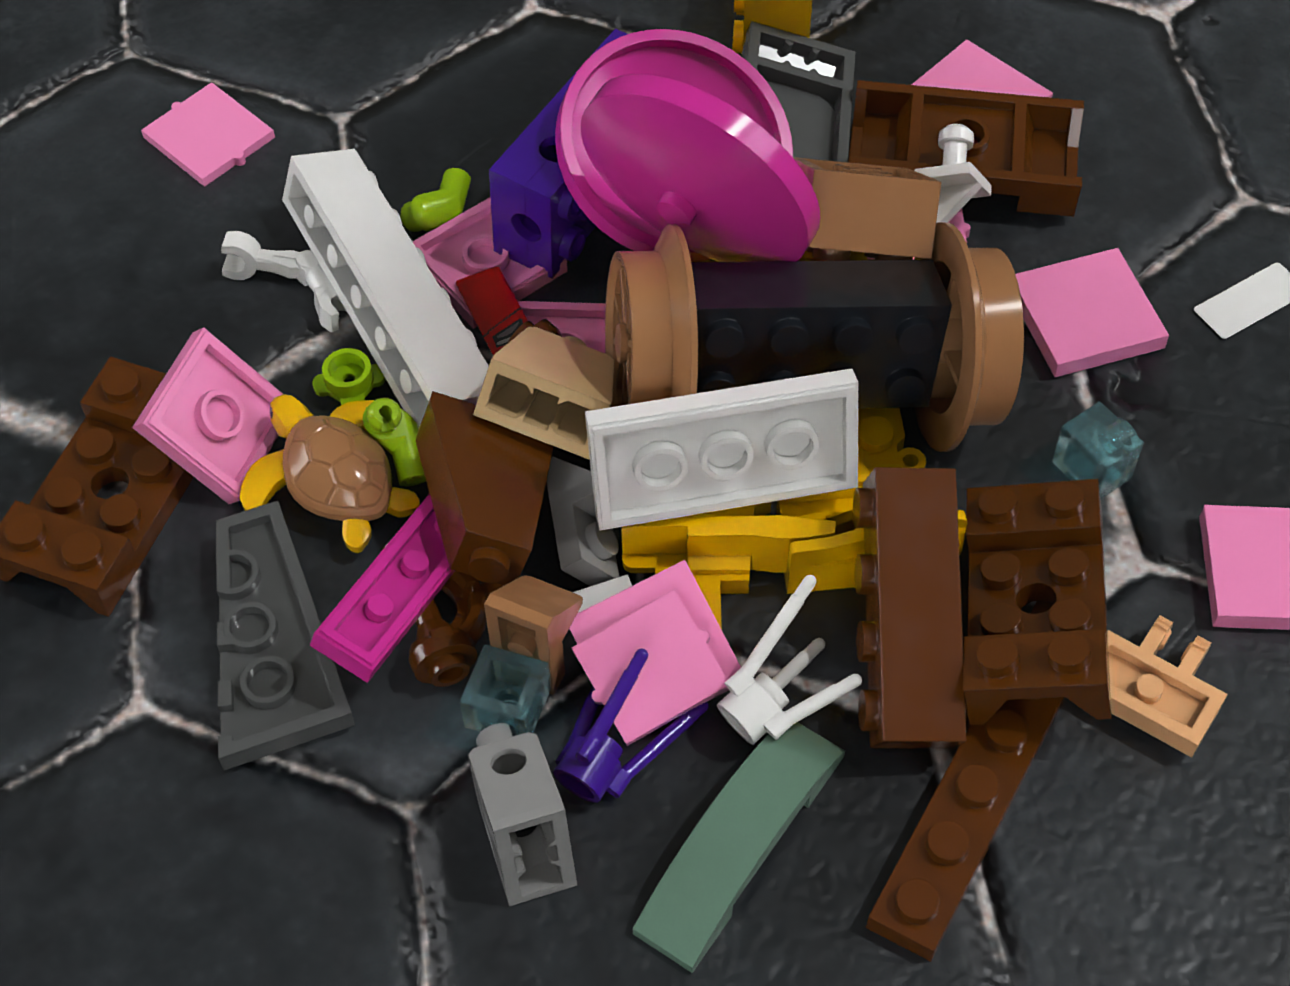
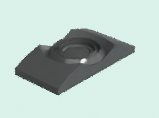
[741,21,856,162]

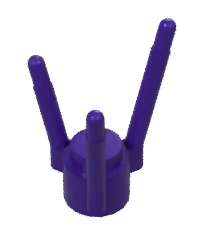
[553,648,709,803]

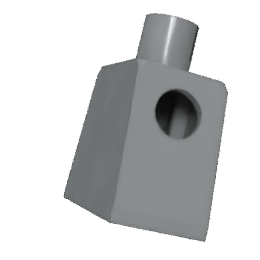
[468,723,577,907]

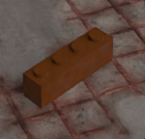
[853,467,966,749]

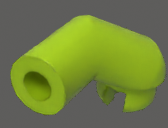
[400,168,471,232]
[363,398,426,487]

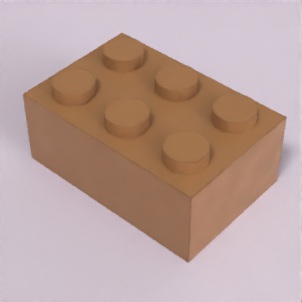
[793,157,941,261]

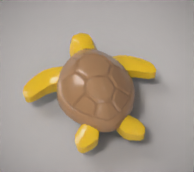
[239,394,420,553]

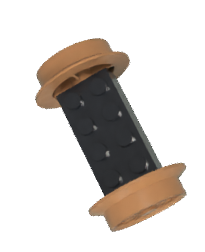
[605,222,1024,452]

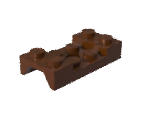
[849,80,1084,217]
[0,356,194,617]
[963,479,1112,725]

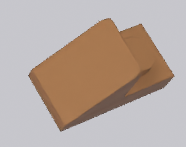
[484,575,583,695]

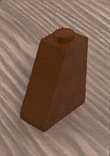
[415,391,554,585]

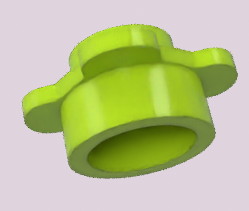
[312,348,386,405]

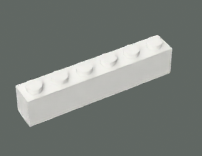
[282,149,489,429]

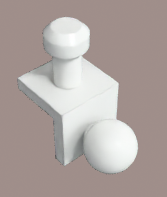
[915,124,992,223]

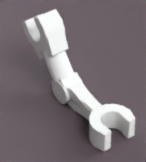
[221,231,346,333]

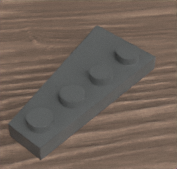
[216,501,355,771]

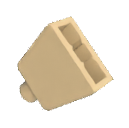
[473,327,614,460]

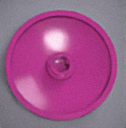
[555,29,793,261]
[580,74,821,262]

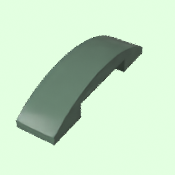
[633,722,845,973]

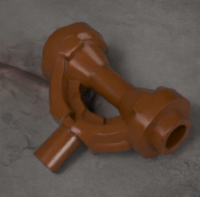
[375,543,504,687]

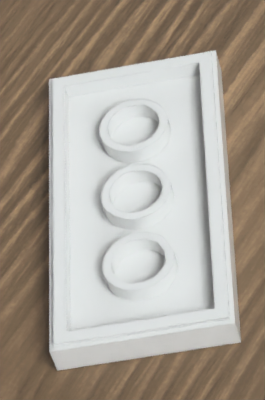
[585,369,858,531]

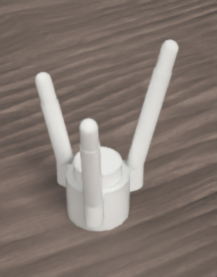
[717,575,862,745]

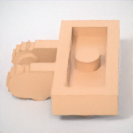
[1108,615,1228,758]

